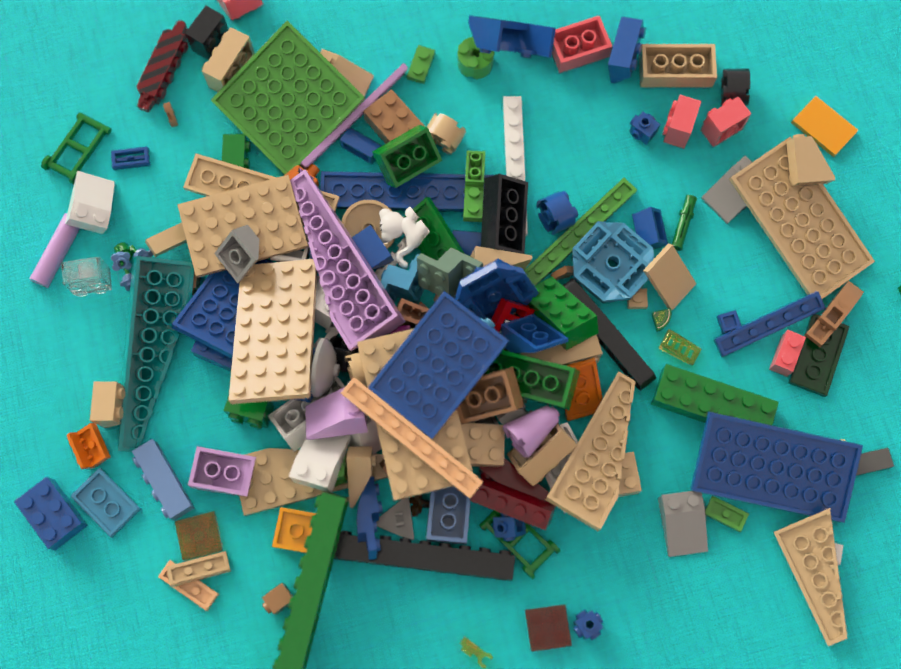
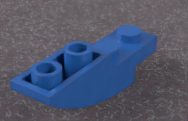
[357,476,383,560]

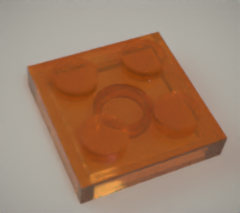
[175,511,223,561]

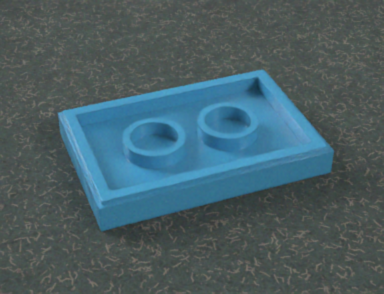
[70,468,141,538]

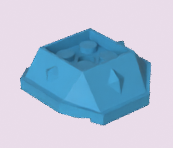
[572,221,654,303]

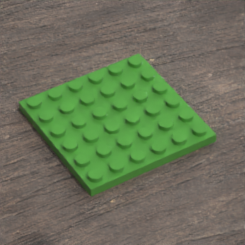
[211,20,366,174]

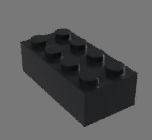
[481,174,528,254]

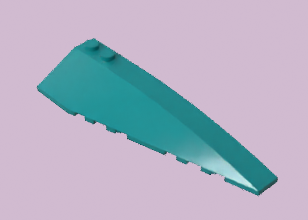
[118,256,194,452]

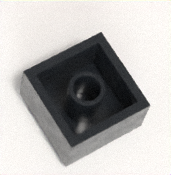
[185,5,229,60]

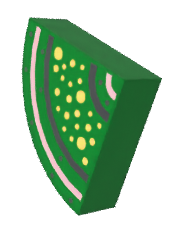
[651,308,671,332]

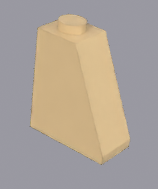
[786,134,835,186]

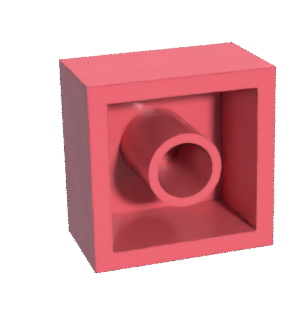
[662,95,701,149]
[701,97,751,147]

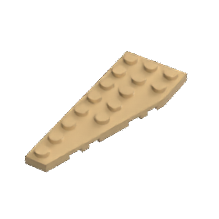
[545,371,635,532]
[240,448,388,516]

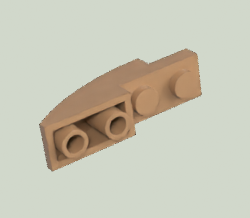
[805,280,864,347]

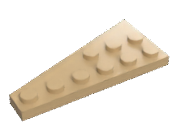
[774,508,847,646]

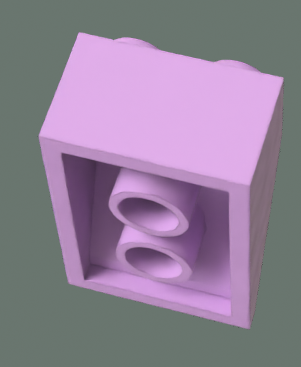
[306,388,368,440]
[188,446,256,497]

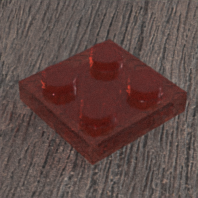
[525,605,572,652]

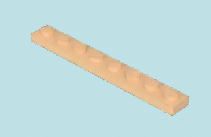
[341,378,483,499]

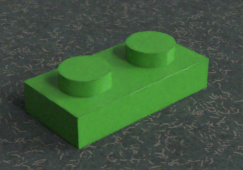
[407,45,435,84]
[705,496,749,532]

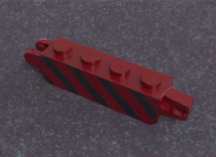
[136,20,189,113]

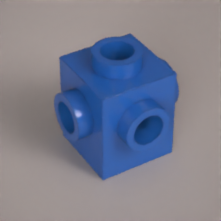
[629,112,660,145]
[493,513,526,541]
[573,610,603,641]

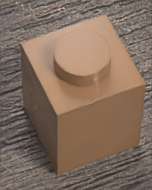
[262,583,293,615]

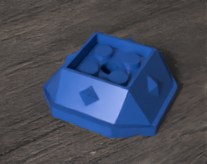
[455,259,539,320]

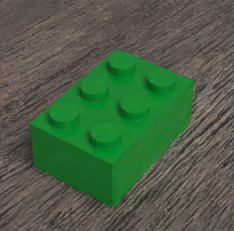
[372,125,443,188]

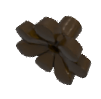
[409,494,430,517]

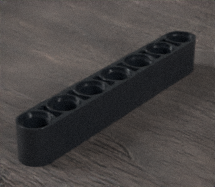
[563,278,656,391]

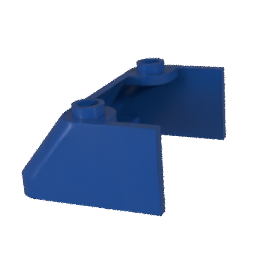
[468,15,556,58]

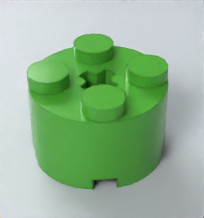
[458,37,494,79]

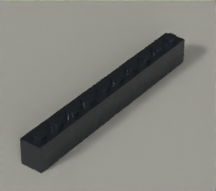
[334,531,515,581]

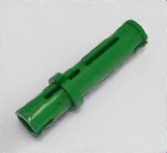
[672,195,697,251]

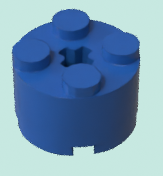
[536,191,578,235]

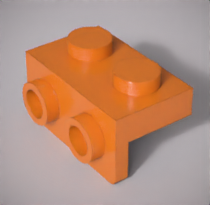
[67,423,110,469]

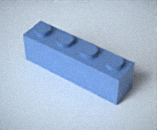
[132,439,195,521]

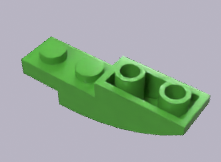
[463,151,485,222]

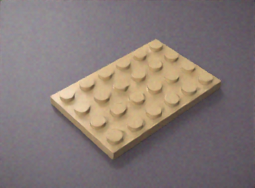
[177,175,309,278]

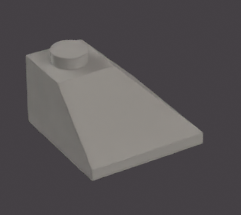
[214,225,259,283]

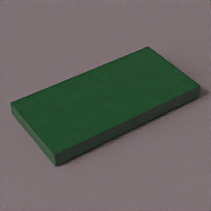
[789,314,850,397]

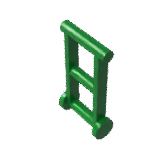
[41,112,112,185]
[479,510,561,580]

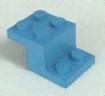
[381,254,424,304]

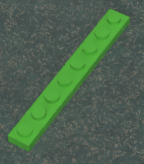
[524,178,637,285]

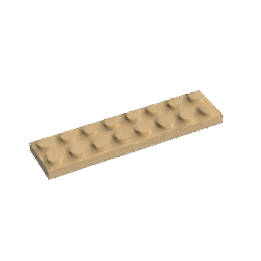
[183,154,340,226]

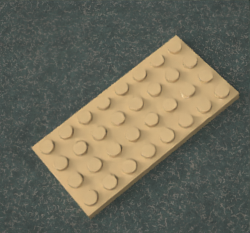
[729,136,875,299]
[229,259,317,404]
[357,329,473,501]

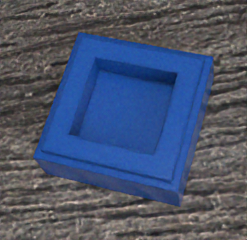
[717,310,741,334]

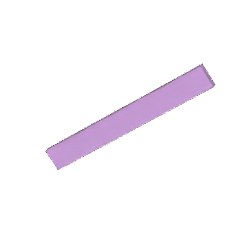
[300,63,408,170]

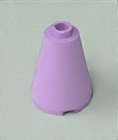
[502,405,560,458]

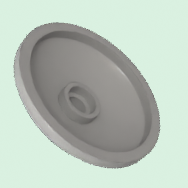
[311,338,340,398]

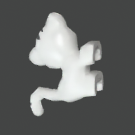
[379,207,430,269]

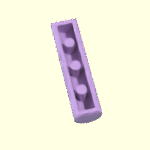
[29,213,80,288]

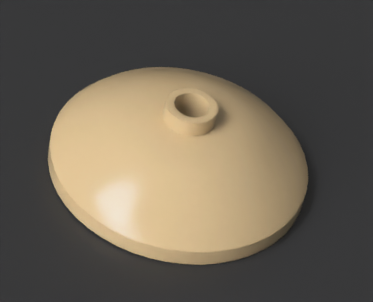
[342,200,395,249]

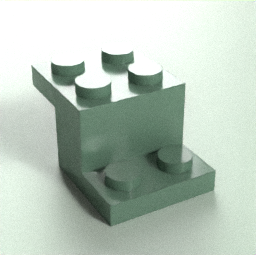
[417,248,483,297]

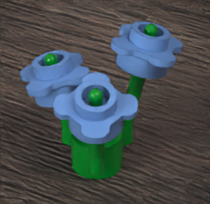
[111,242,153,291]

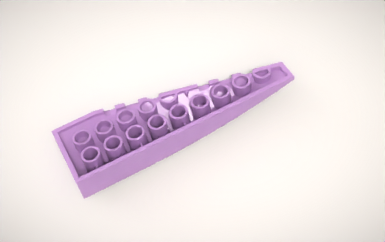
[290,170,406,351]

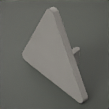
[376,498,414,540]

